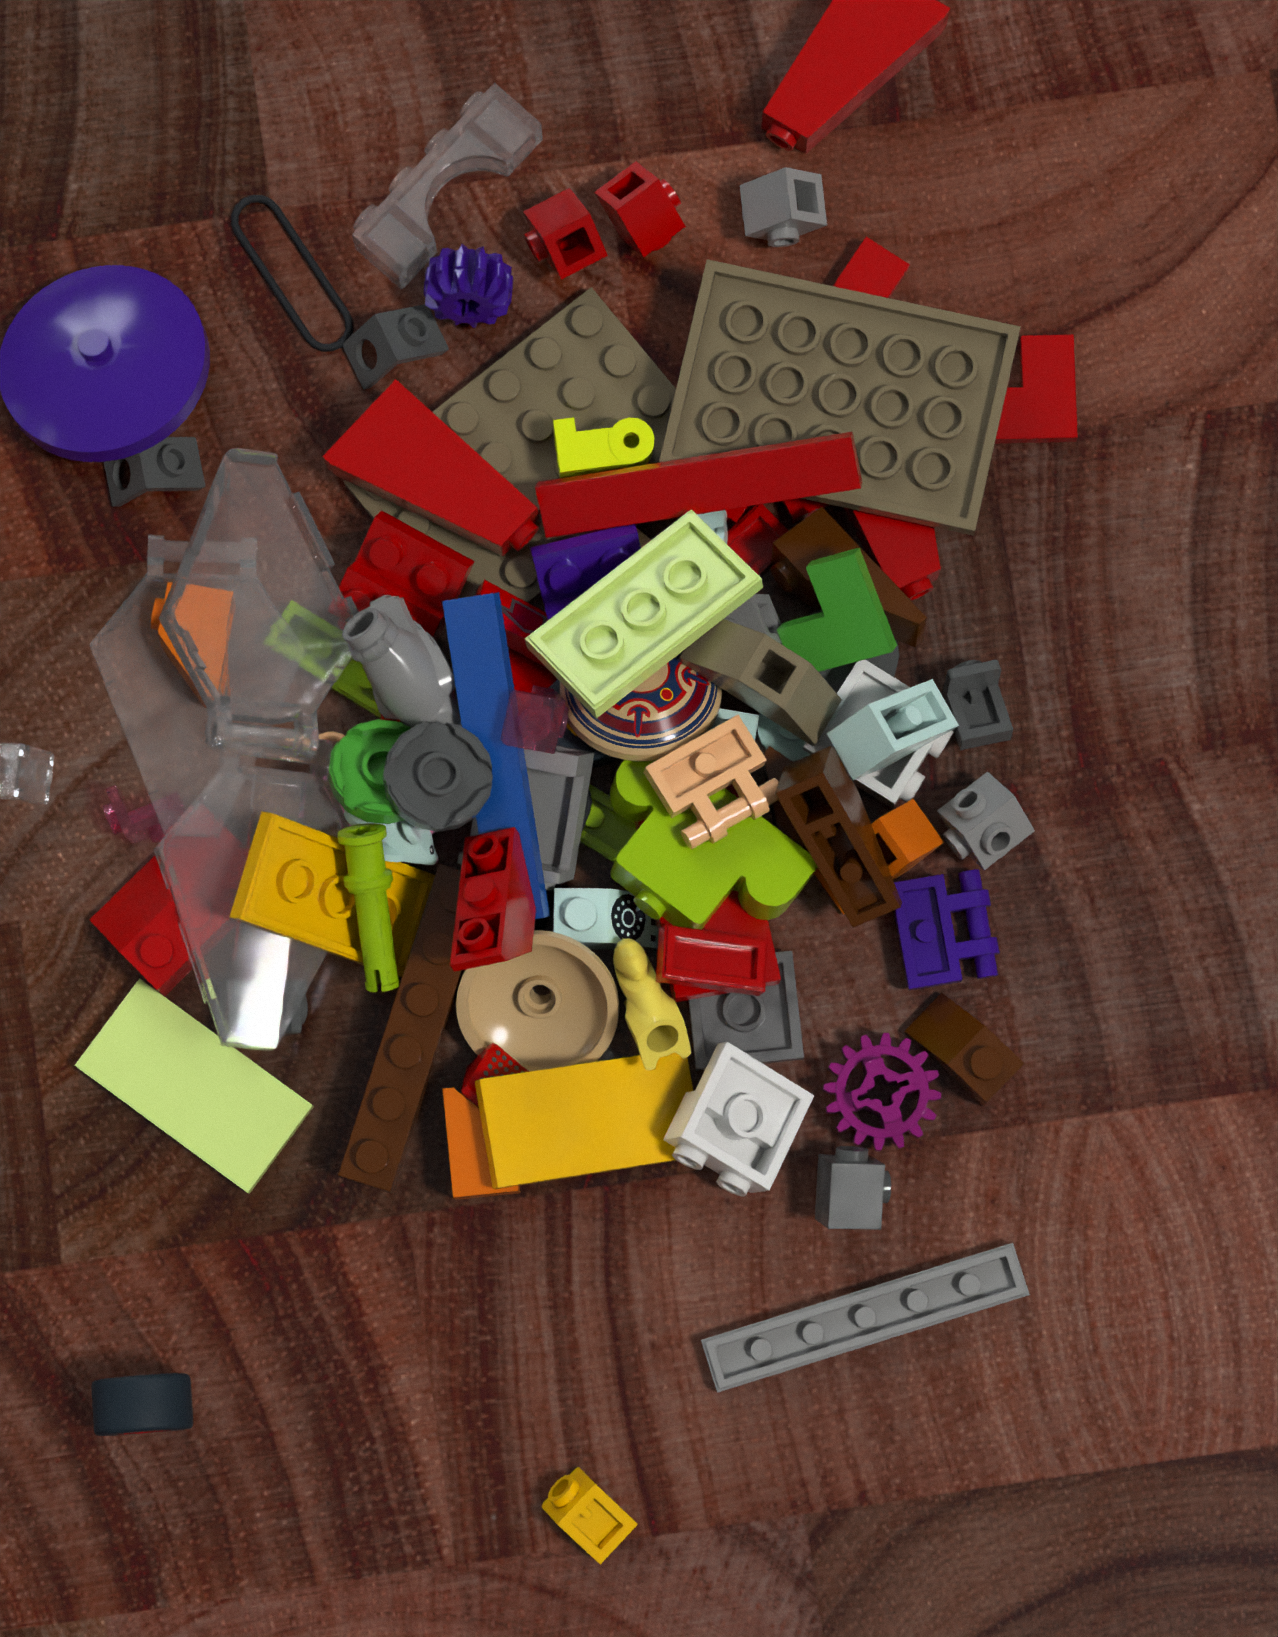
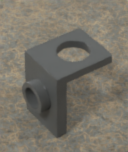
[343,304,449,389]
[104,437,205,507]

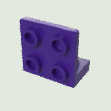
[530,524,641,620]

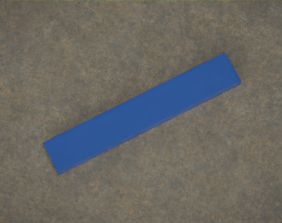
[442,592,550,919]

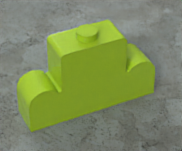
[610,760,818,930]

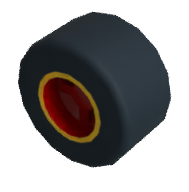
[91,1373,193,1436]

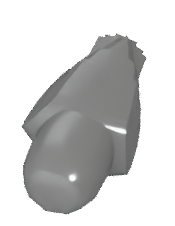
[342,595,462,728]

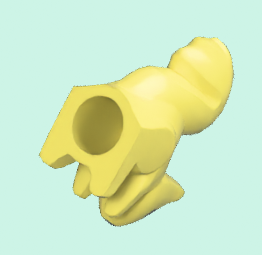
[613,938,691,1070]

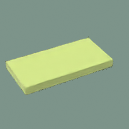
[525,509,763,719]
[75,978,314,1194]

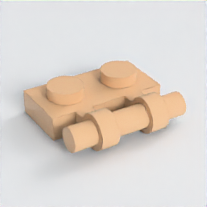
[643,715,779,849]

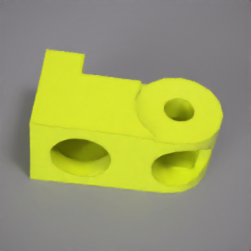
[553,417,655,478]

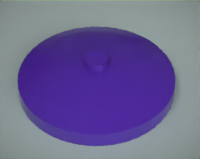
[0,265,210,462]

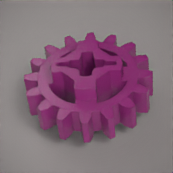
[823,1033,941,1152]

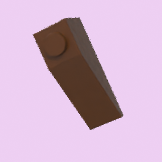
[771,507,927,648]
[775,745,902,928]

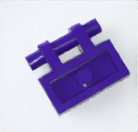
[894,869,1000,991]

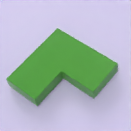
[777,547,897,672]

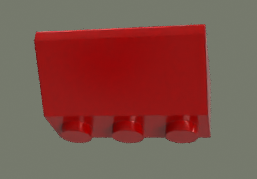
[89,807,249,996]

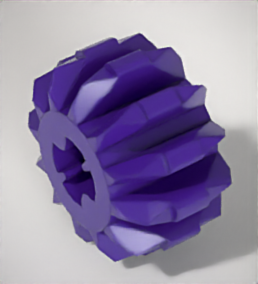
[423,244,514,328]

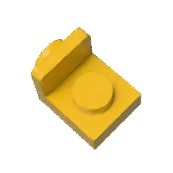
[541,1467,638,1565]

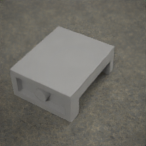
[457,738,595,890]

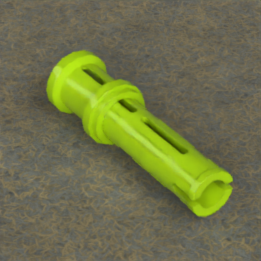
[337,823,400,992]

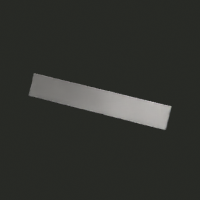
[701,1243,1030,1393]

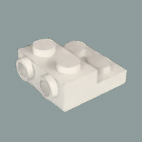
[803,660,954,809]
[663,1042,814,1197]

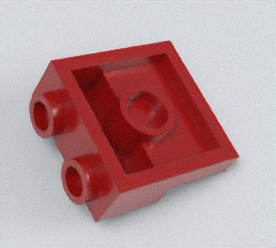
[328,511,475,643]

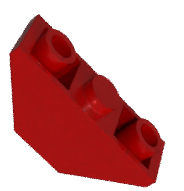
[450,827,536,972]

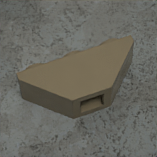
[677,619,842,746]

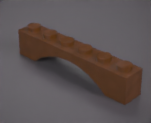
[338,864,464,1195]

